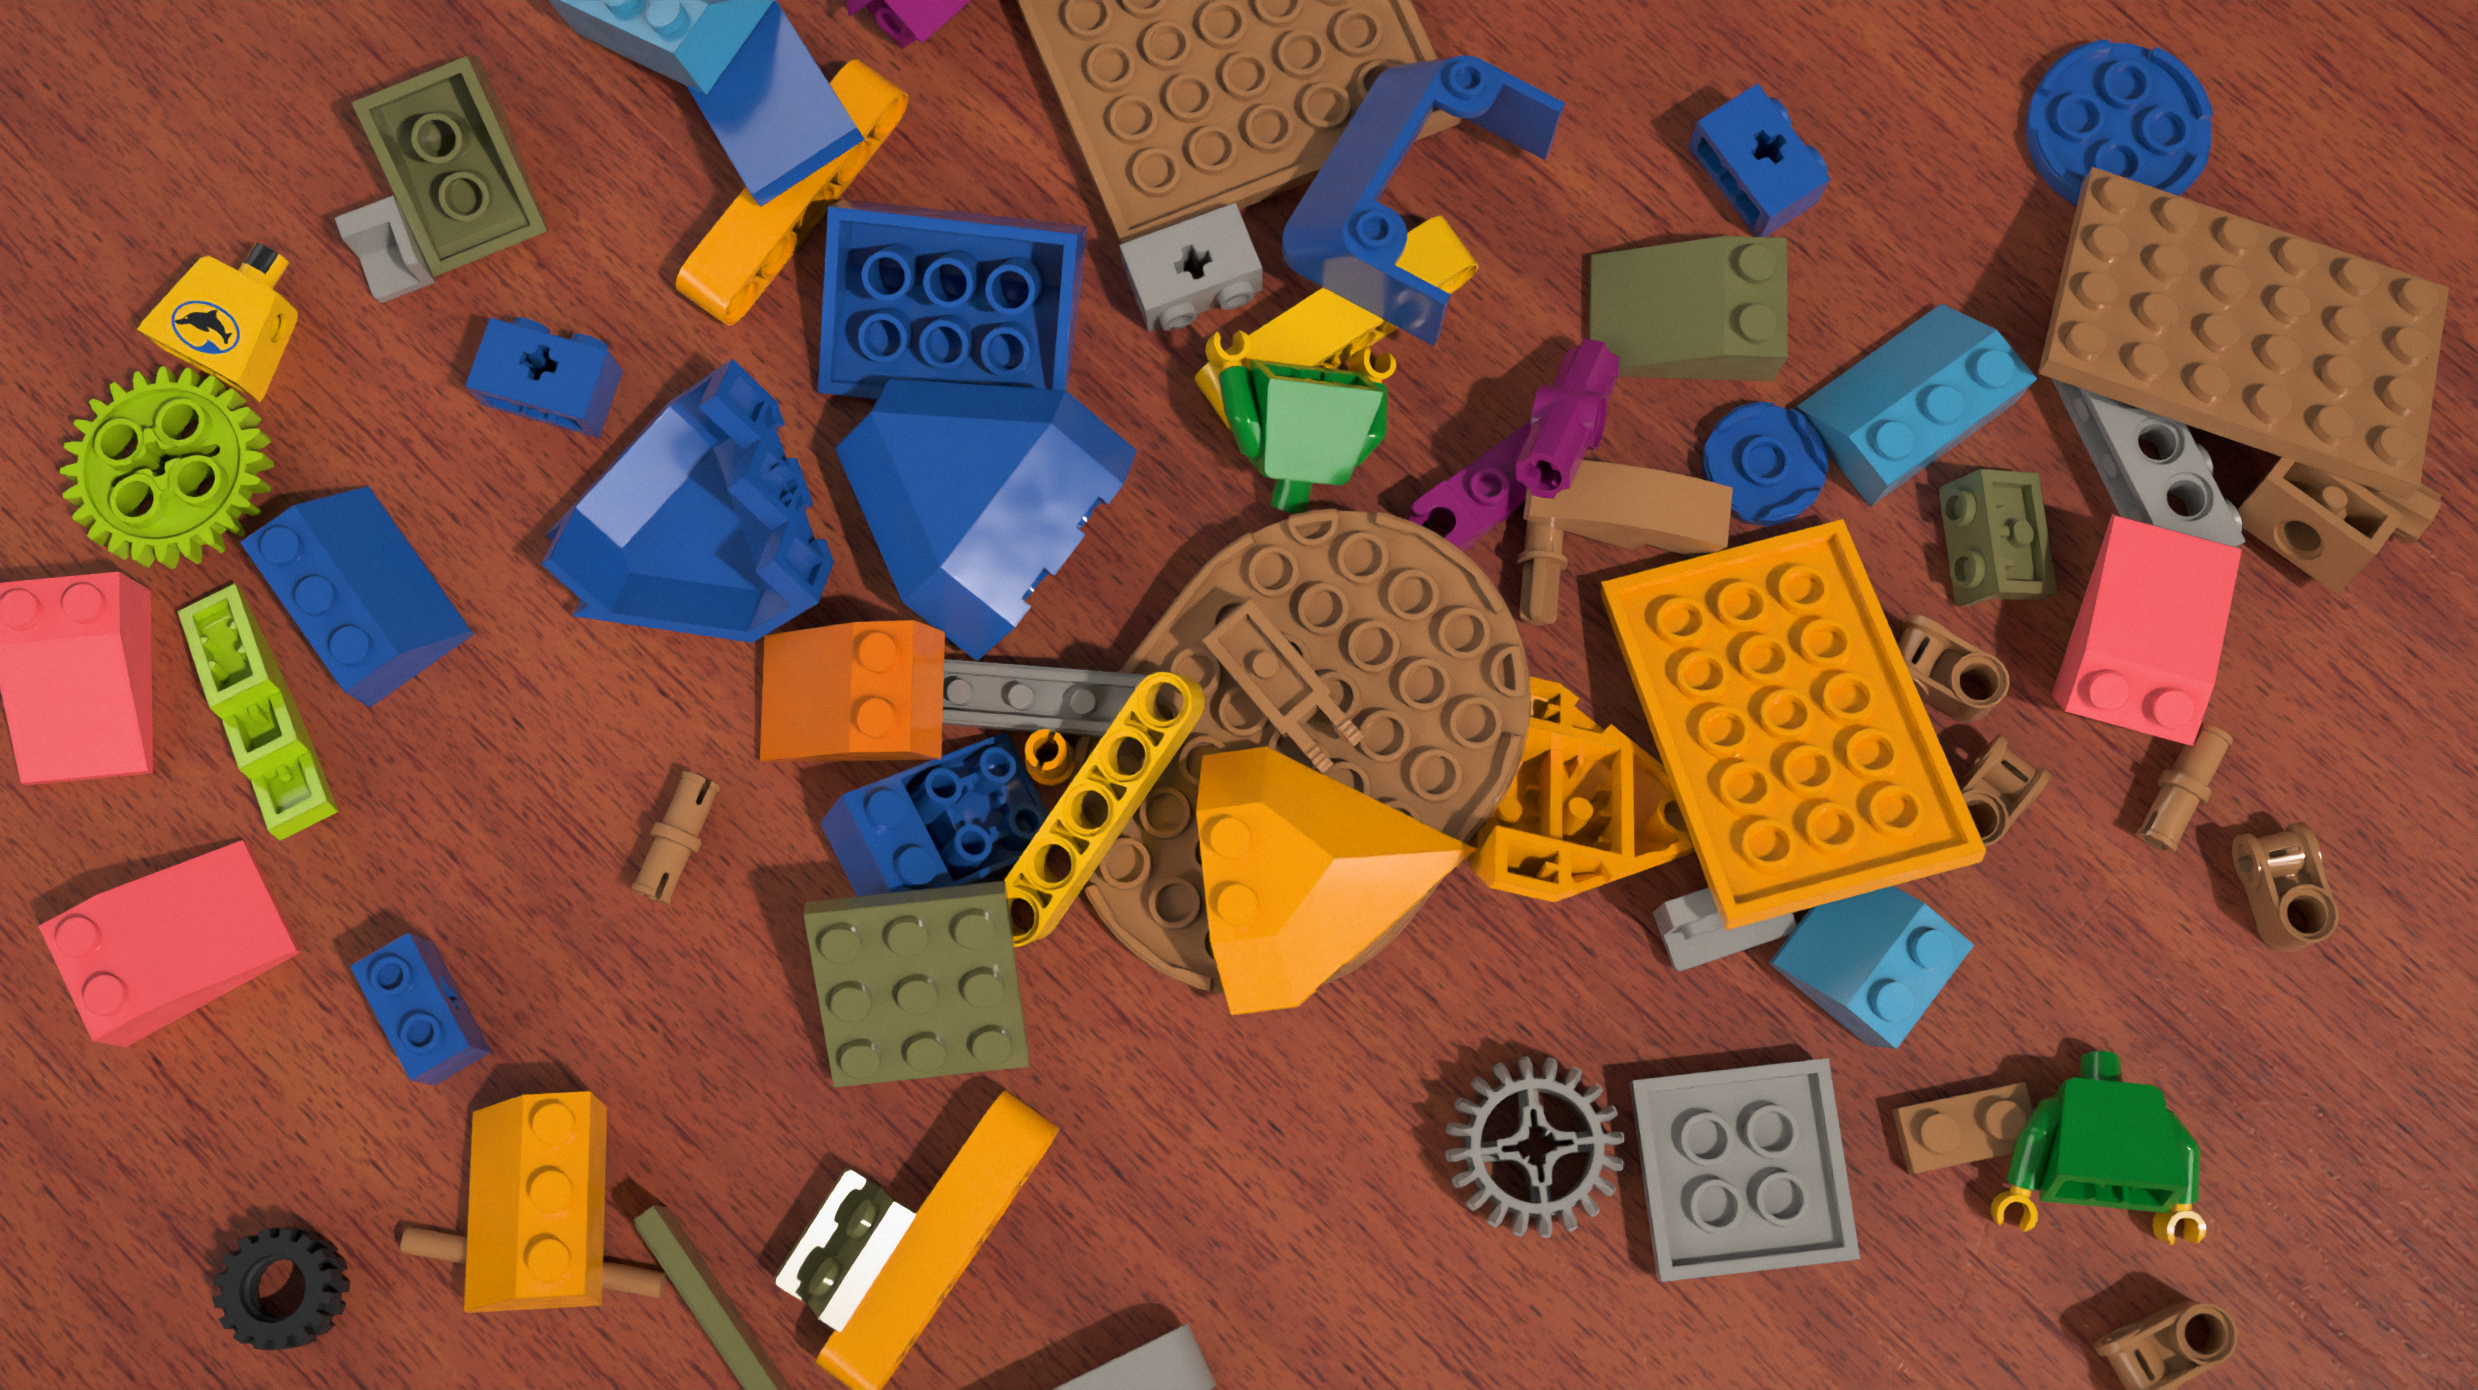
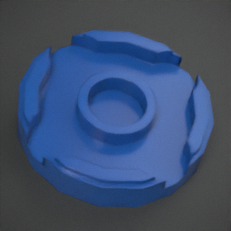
[1701,401,1829,527]

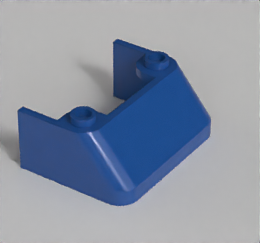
[1282,55,1565,346]

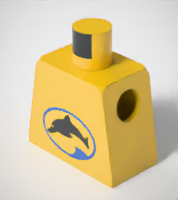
[137,242,298,402]

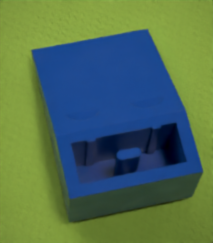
[820,732,1059,896]

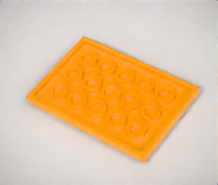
[1600,519,1986,931]

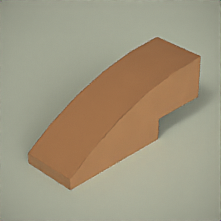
[1523,460,1733,558]

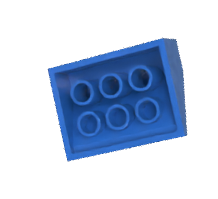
[818,199,1087,399]

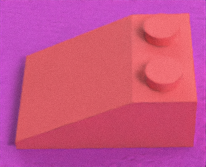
[2051,514,2242,746]
[0,572,153,785]
[38,840,301,1047]

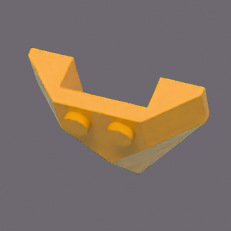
[1469,676,1696,902]
[1196,746,1478,1015]

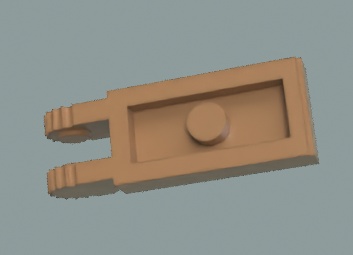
[1201,596,1364,773]

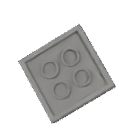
[1629,1058,1860,1282]

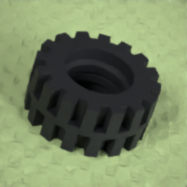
[213,1228,350,1350]

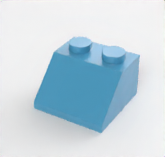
[1769,886,1974,1049]

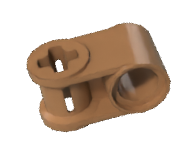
[1897,614,2010,722]
[1959,733,2053,849]
[2232,821,2339,953]
[2093,1300,2238,1390]

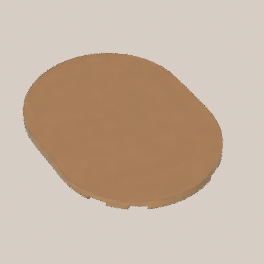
[1070,509,1531,994]

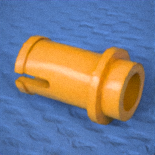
[1025,729,1076,786]

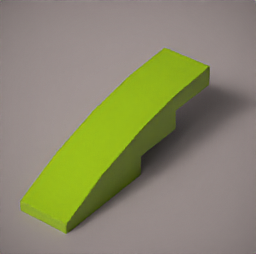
[177,583,339,841]

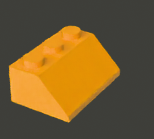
[464,1091,607,1313]

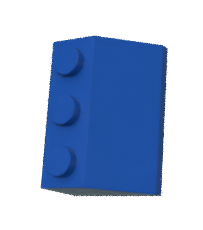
[240,486,475,707]

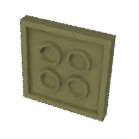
[803,881,1030,1087]

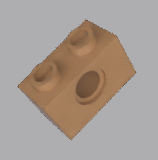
[2237,457,2404,594]

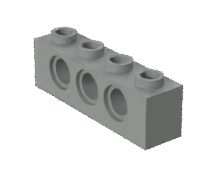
[2051,378,2246,547]

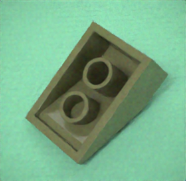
[351,55,549,277]
[1589,236,1788,382]

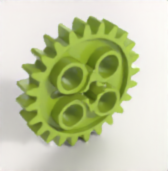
[60,367,274,569]

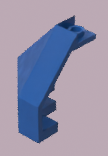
[541,358,834,643]
[835,379,1137,661]

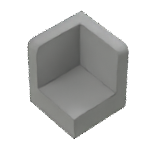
[335,196,436,303]

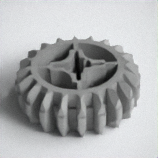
[1445,1057,1625,1238]

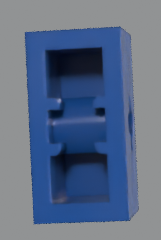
[1688,83,1830,237]
[465,317,623,438]
[350,932,492,1086]

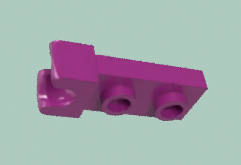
[1405,420,1531,553]

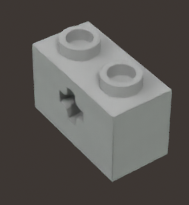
[1119,203,1262,332]

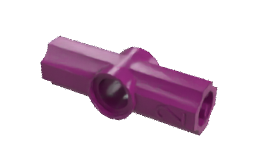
[1516,339,1620,499]

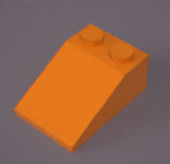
[760,620,945,762]

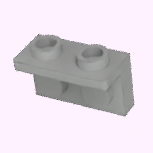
[1653,888,1797,972]

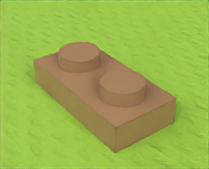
[1892,1082,2033,1175]

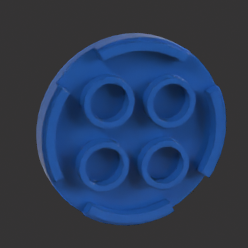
[2025,39,2214,206]

